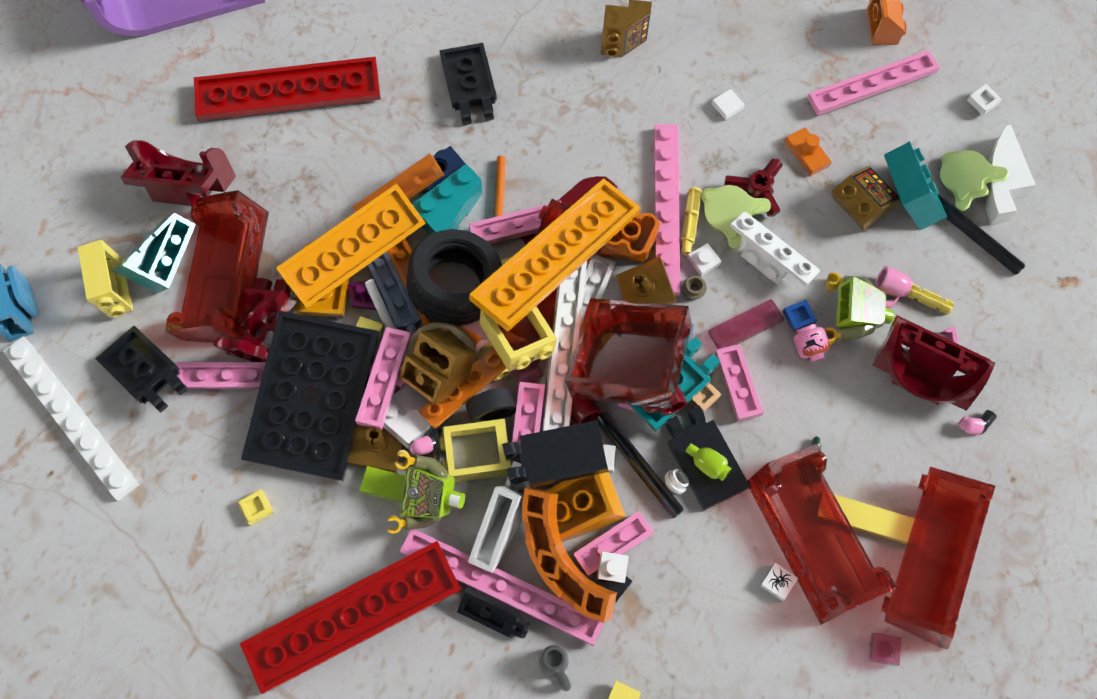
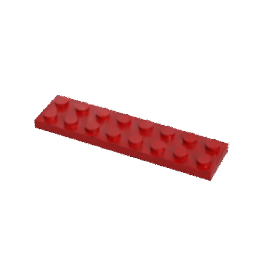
[193,56,381,121]
[239,541,462,694]

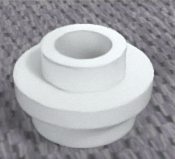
[664,469,689,494]

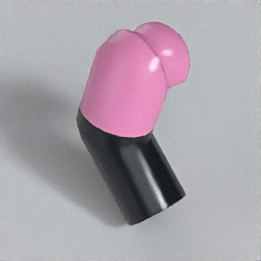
[959,410,997,435]
[409,426,442,455]

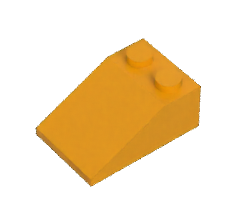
[545,472,626,542]

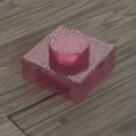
[512,361,544,383]
[869,632,901,666]

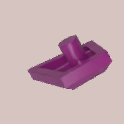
[348,279,376,310]

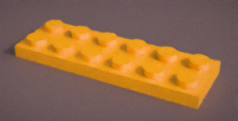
[276,183,425,309]

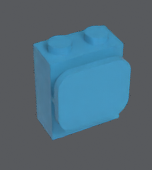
[0,264,39,342]

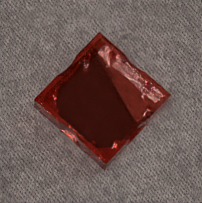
[565,298,692,409]

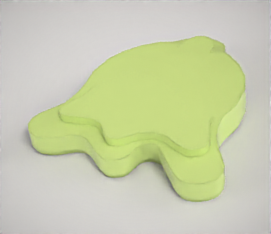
[940,150,1009,211]
[701,185,771,250]

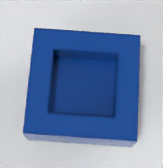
[782,300,817,333]

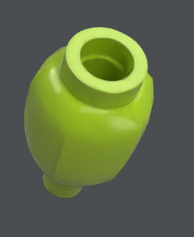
[685,443,732,481]

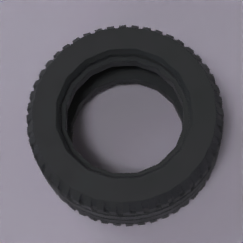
[406,229,503,326]

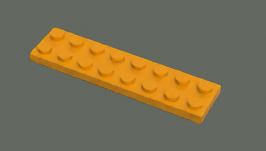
[469,178,641,332]

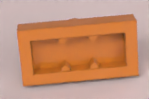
[785,127,832,176]

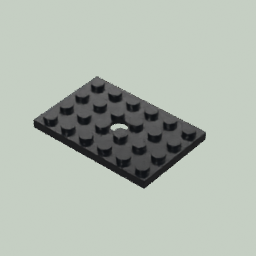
[241,311,379,481]

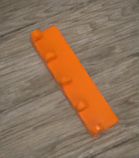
[353,153,444,212]

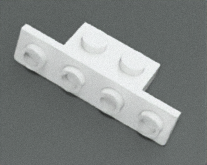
[730,212,820,286]

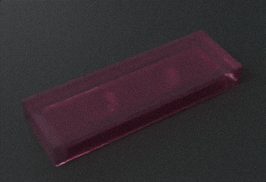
[708,299,785,349]

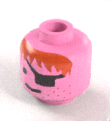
[793,324,830,362]

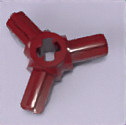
[724,158,783,217]

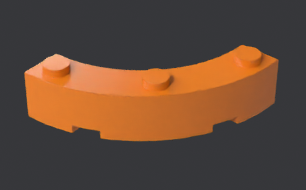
[522,488,617,623]

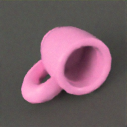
[875,266,913,309]

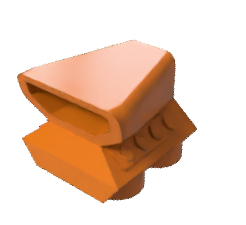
[598,213,662,263]

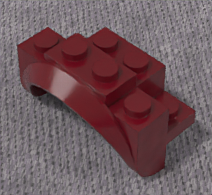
[120,140,236,206]
[872,315,995,411]

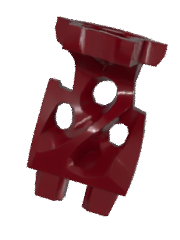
[213,278,297,362]

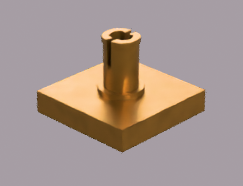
[616,257,677,321]
[348,424,404,473]

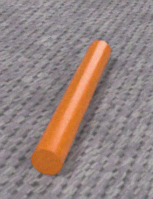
[493,156,506,217]

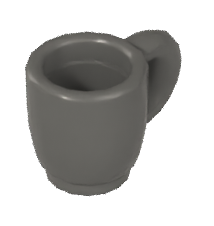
[539,645,572,691]

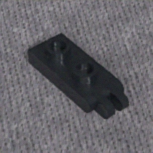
[457,586,531,639]

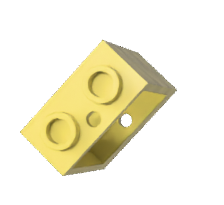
[78,240,133,318]
[479,306,557,372]
[439,419,511,483]

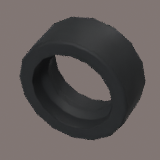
[465,388,516,423]

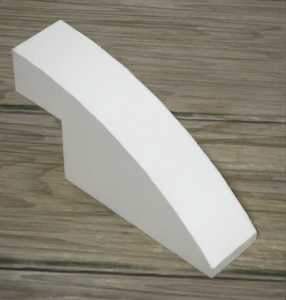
[984,125,1036,225]
[468,460,536,573]

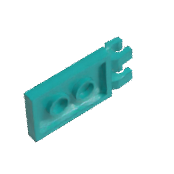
[627,336,720,432]

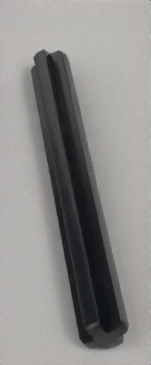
[938,194,1025,275]
[596,412,684,518]

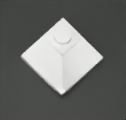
[383,384,431,449]

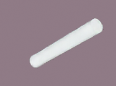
[364,279,396,329]

